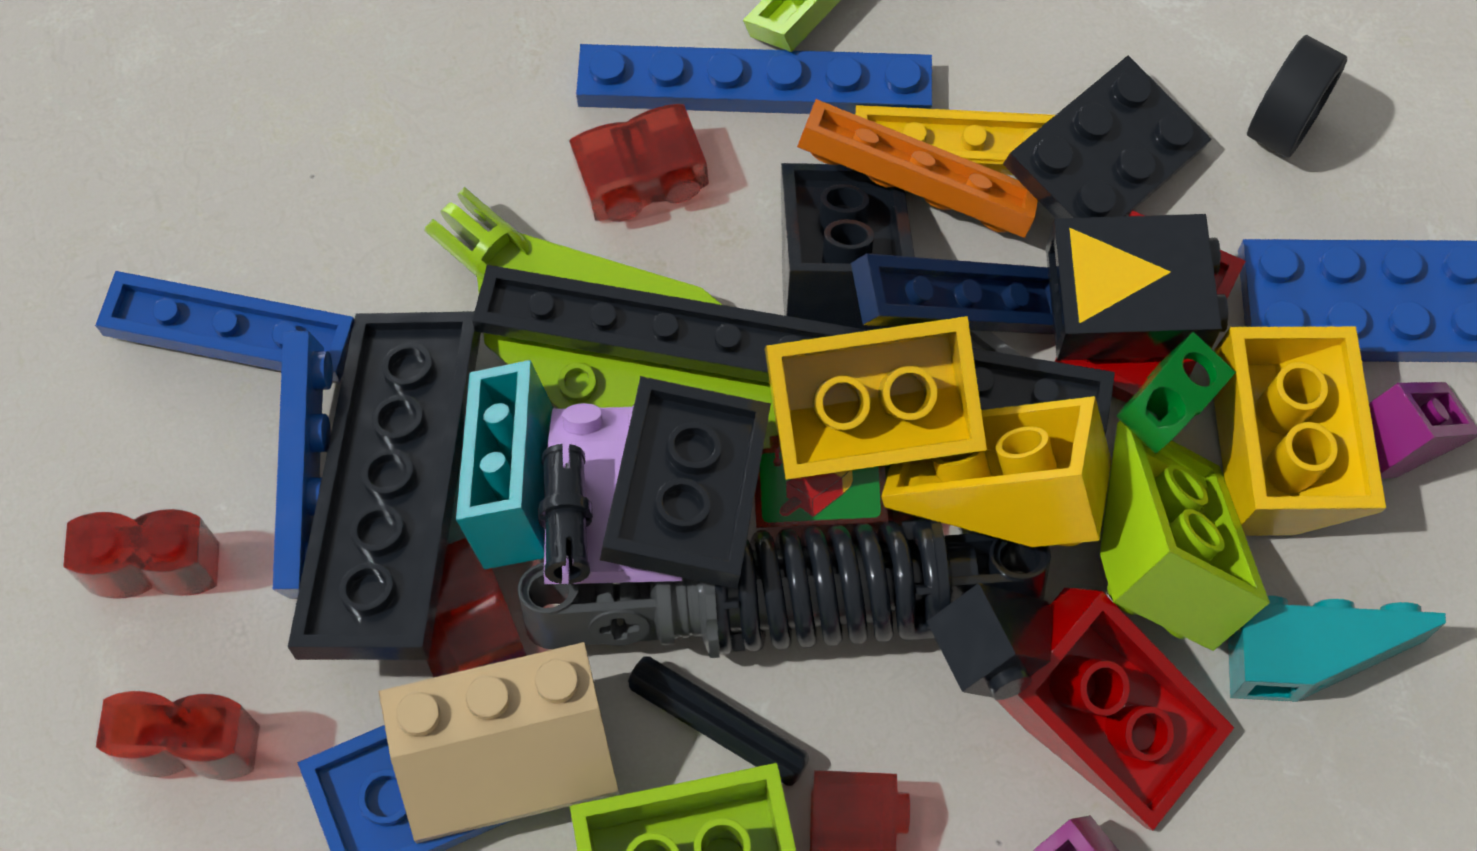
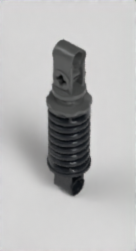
[518,518,1051,658]

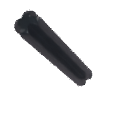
[628,656,809,786]

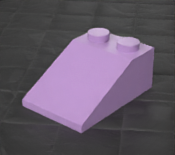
[544,403,682,584]

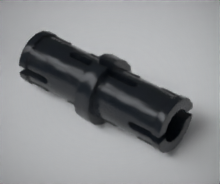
[538,444,593,584]

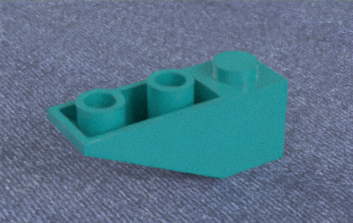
[1228,595,1446,702]

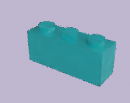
[456,360,554,570]

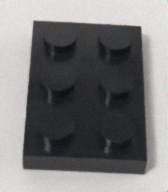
[1003,55,1212,219]
[600,376,771,589]

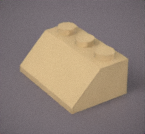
[378,642,619,844]

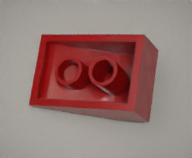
[996,587,1234,831]

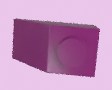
[1369,382,1477,479]

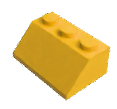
[765,316,987,480]
[1213,326,1386,536]

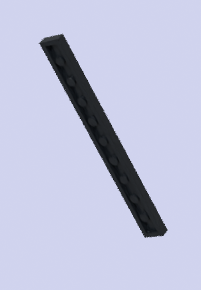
[472,265,1115,434]

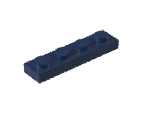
[851,254,1054,334]

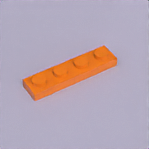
[797,99,1038,238]

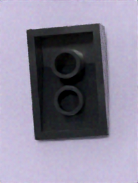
[781,163,915,330]

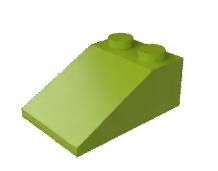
[1100,421,1270,651]

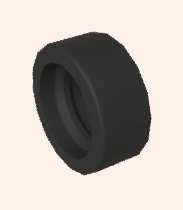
[1247,35,1348,158]

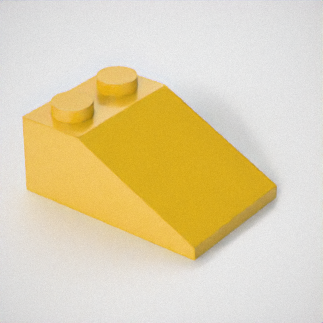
[881,396,1112,547]

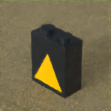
[1046,214,1229,360]

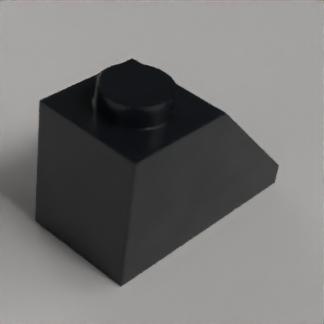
[927,583,1053,700]

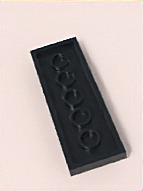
[288,311,481,660]

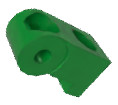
[1116,332,1236,454]

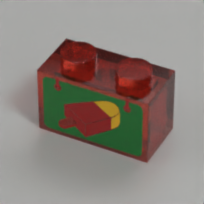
[755,435,893,528]

